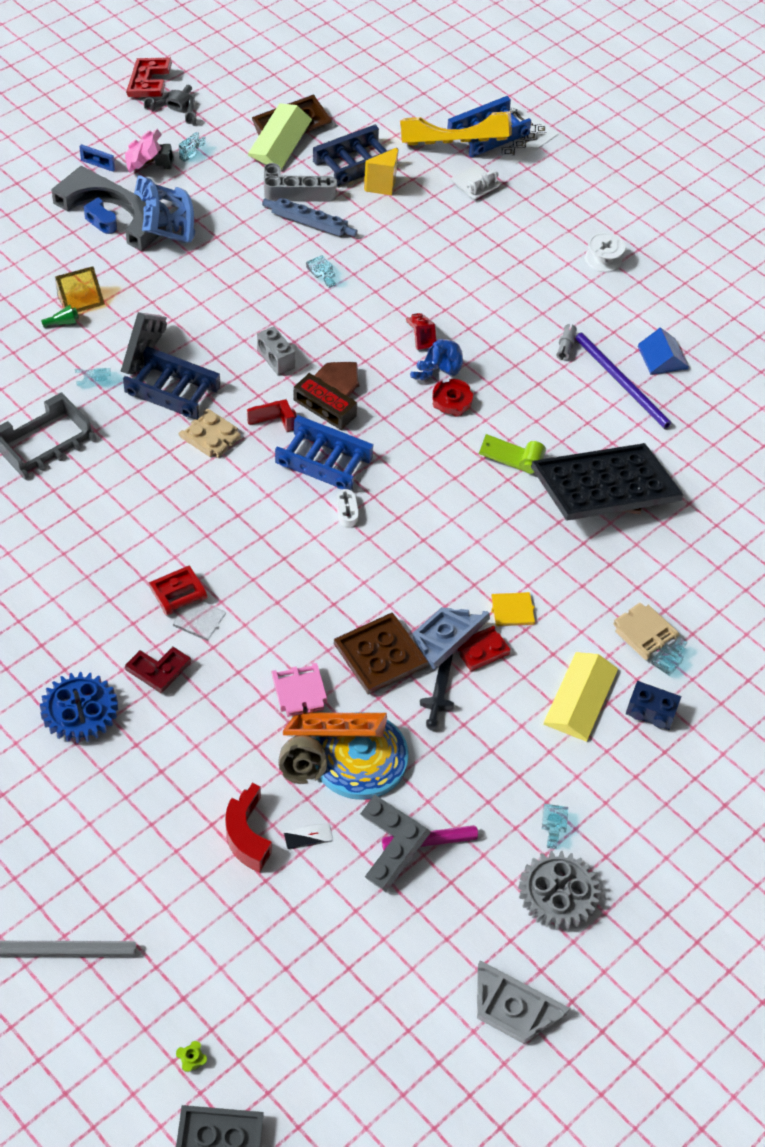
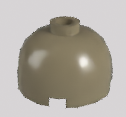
[278,735,327,784]

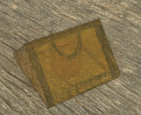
[55,266,105,312]

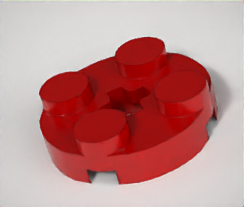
[432,379,473,417]

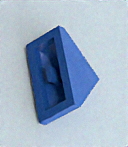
[79,144,115,172]

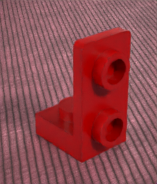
[406,313,436,350]

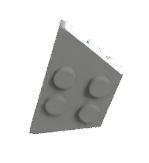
[477,960,569,1044]

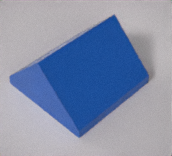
[638,327,689,375]

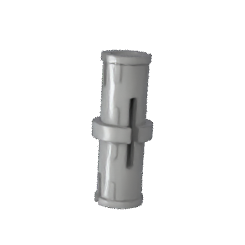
[556,324,577,361]

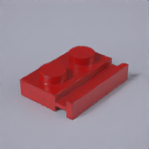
[457,625,511,672]

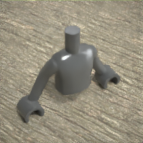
[144,85,196,125]

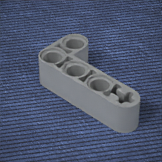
[264,163,337,202]

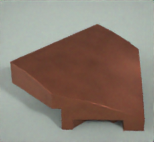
[314,362,360,397]

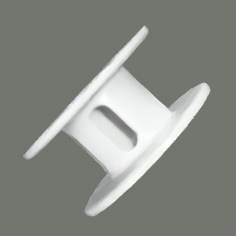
[585,232,625,272]

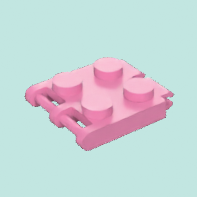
[271,663,327,717]

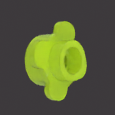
[176,1041,207,1072]

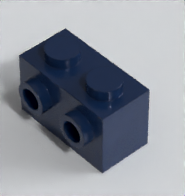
[626,680,682,730]

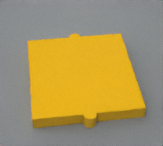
[491,592,535,626]

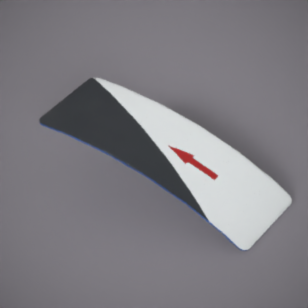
[284,824,333,849]

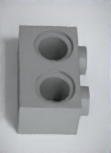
[257,326,295,376]

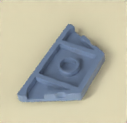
[413,607,490,669]

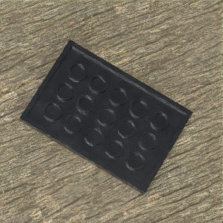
[531,443,684,521]

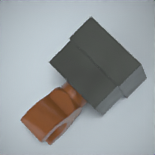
[145,144,174,169]

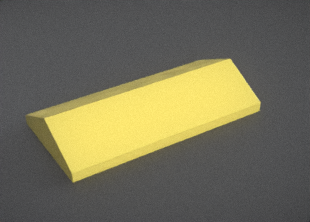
[543,652,618,742]

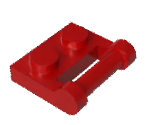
[149,565,208,616]

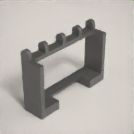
[0,392,97,479]

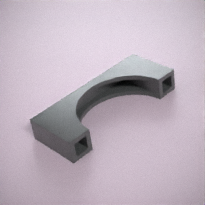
[51,165,166,252]

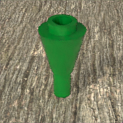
[41,304,79,327]

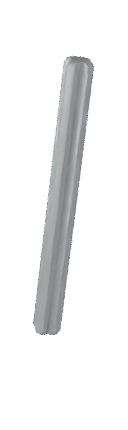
[0,941,136,957]

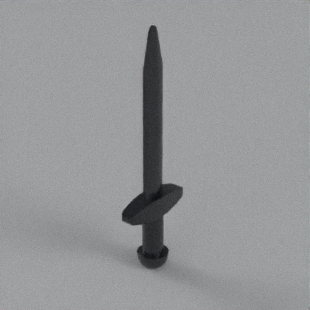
[419,654,454,731]

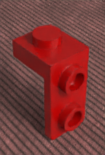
[247,399,297,432]

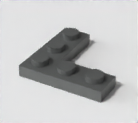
[360,795,431,892]

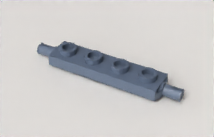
[262,198,358,237]

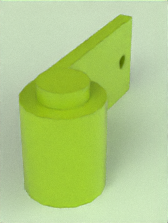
[478,434,546,474]

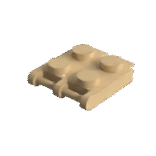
[178,409,241,458]
[613,602,679,660]

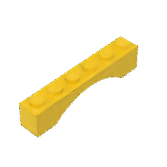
[400,111,512,146]

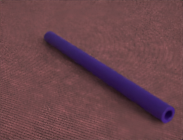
[575,332,671,429]

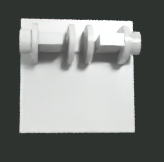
[450,164,502,200]

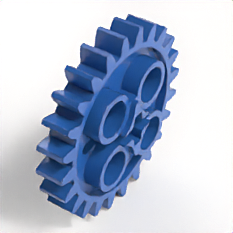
[40,672,118,743]

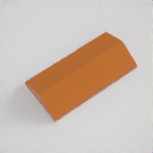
[283,713,387,737]

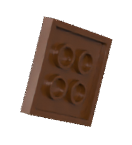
[333,612,428,694]

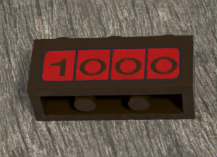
[293,373,357,430]

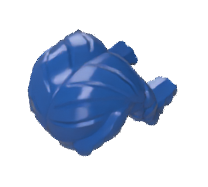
[410,339,463,380]

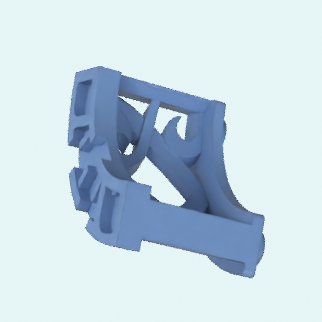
[134,176,195,243]

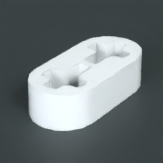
[336,489,358,528]

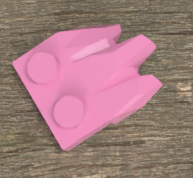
[125,128,162,173]

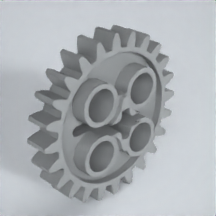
[518,851,601,930]

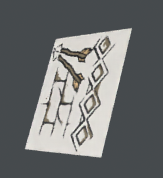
[491,104,559,165]

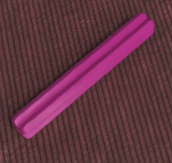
[382,825,478,851]

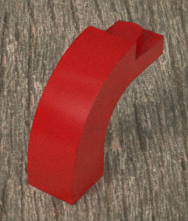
[225,782,272,873]

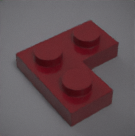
[125,646,191,694]

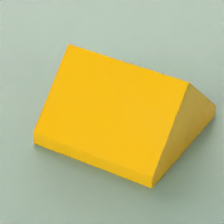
[364,148,398,196]

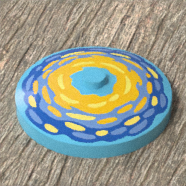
[314,712,408,800]

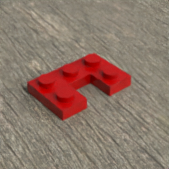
[126,57,172,98]

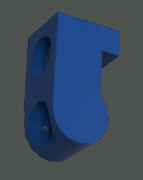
[84,197,117,234]

